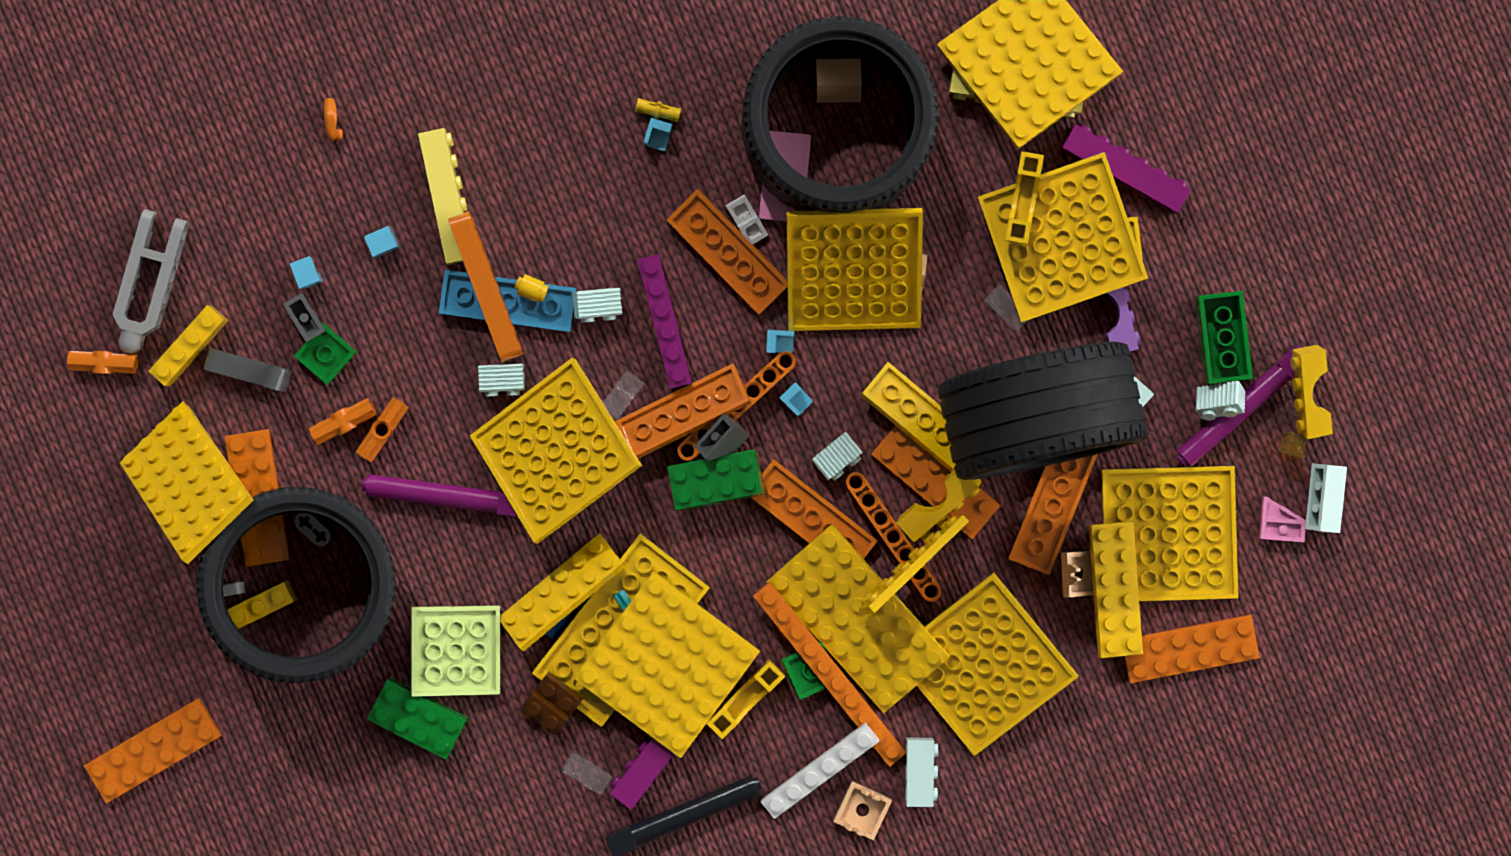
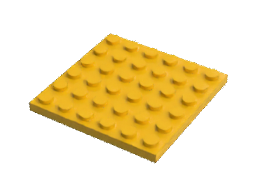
[936,0,1123,150]
[978,152,1148,323]
[787,208,923,331]
[470,358,642,544]
[1101,466,1238,601]
[574,571,760,758]
[917,573,1078,756]

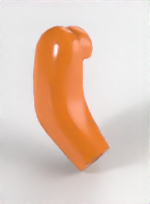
[324,98,343,142]

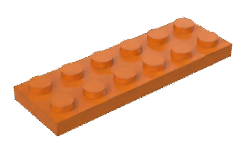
[667,189,788,314]
[615,363,751,459]
[871,425,1001,539]
[224,429,291,567]
[1008,454,1098,575]
[751,459,878,559]
[1124,614,1260,683]
[84,698,222,803]

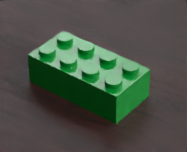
[1194,291,1253,384]
[667,449,765,511]
[367,677,469,759]

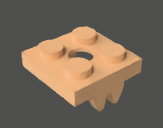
[1061,551,1094,597]
[833,781,892,840]

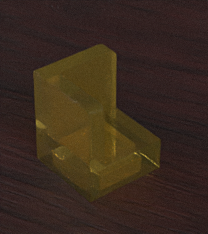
[1278,431,1308,459]

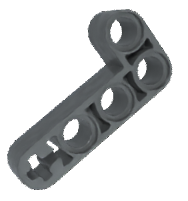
[203,348,292,392]

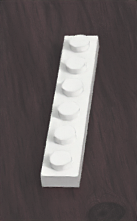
[761,722,879,819]

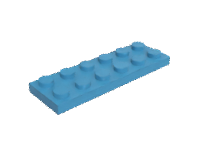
[439,270,577,332]

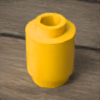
[514,274,549,302]

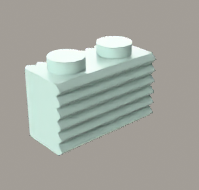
[572,288,622,323]
[478,364,525,397]
[1196,381,1246,421]
[811,432,863,481]

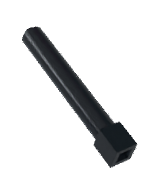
[605,774,762,856]

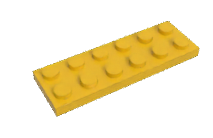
[860,362,956,472]
[859,515,969,615]
[1089,521,1143,658]
[500,533,626,652]

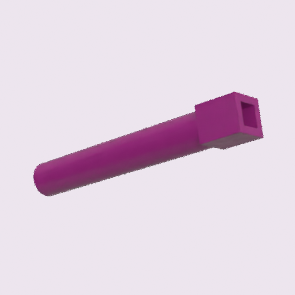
[1176,346,1300,467]
[362,474,518,517]

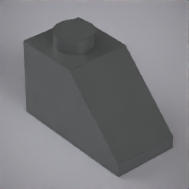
[281,293,325,342]
[694,414,750,461]

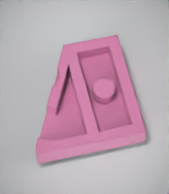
[1259,496,1306,542]

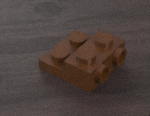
[520,671,584,735]

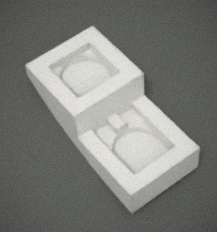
[725,195,768,244]

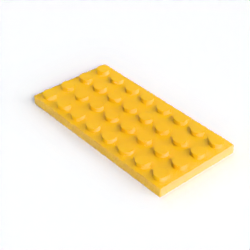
[120,401,254,564]
[766,524,950,713]
[532,533,710,727]

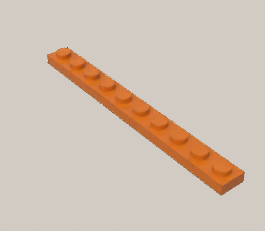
[752,582,906,767]

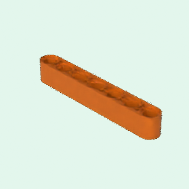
[448,211,523,362]
[678,351,796,461]
[845,472,941,601]

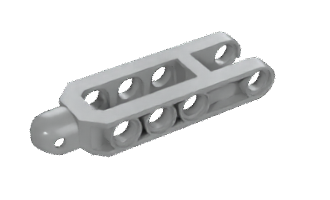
[113,209,189,354]

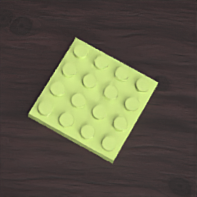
[411,605,500,696]

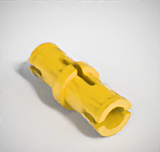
[635,98,681,122]

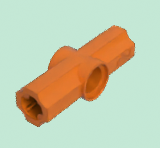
[67,351,138,374]
[356,397,409,462]
[309,398,377,445]

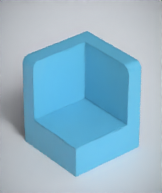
[643,118,673,151]
[364,226,400,258]
[290,256,323,290]
[766,329,794,353]
[780,382,813,416]

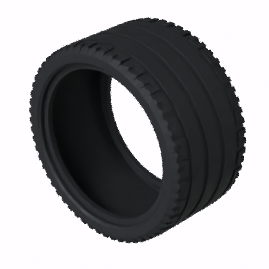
[742,16,938,213]
[937,342,1148,480]
[196,487,396,683]

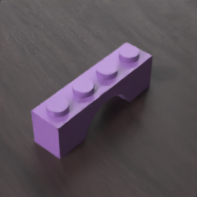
[1104,288,1141,351]

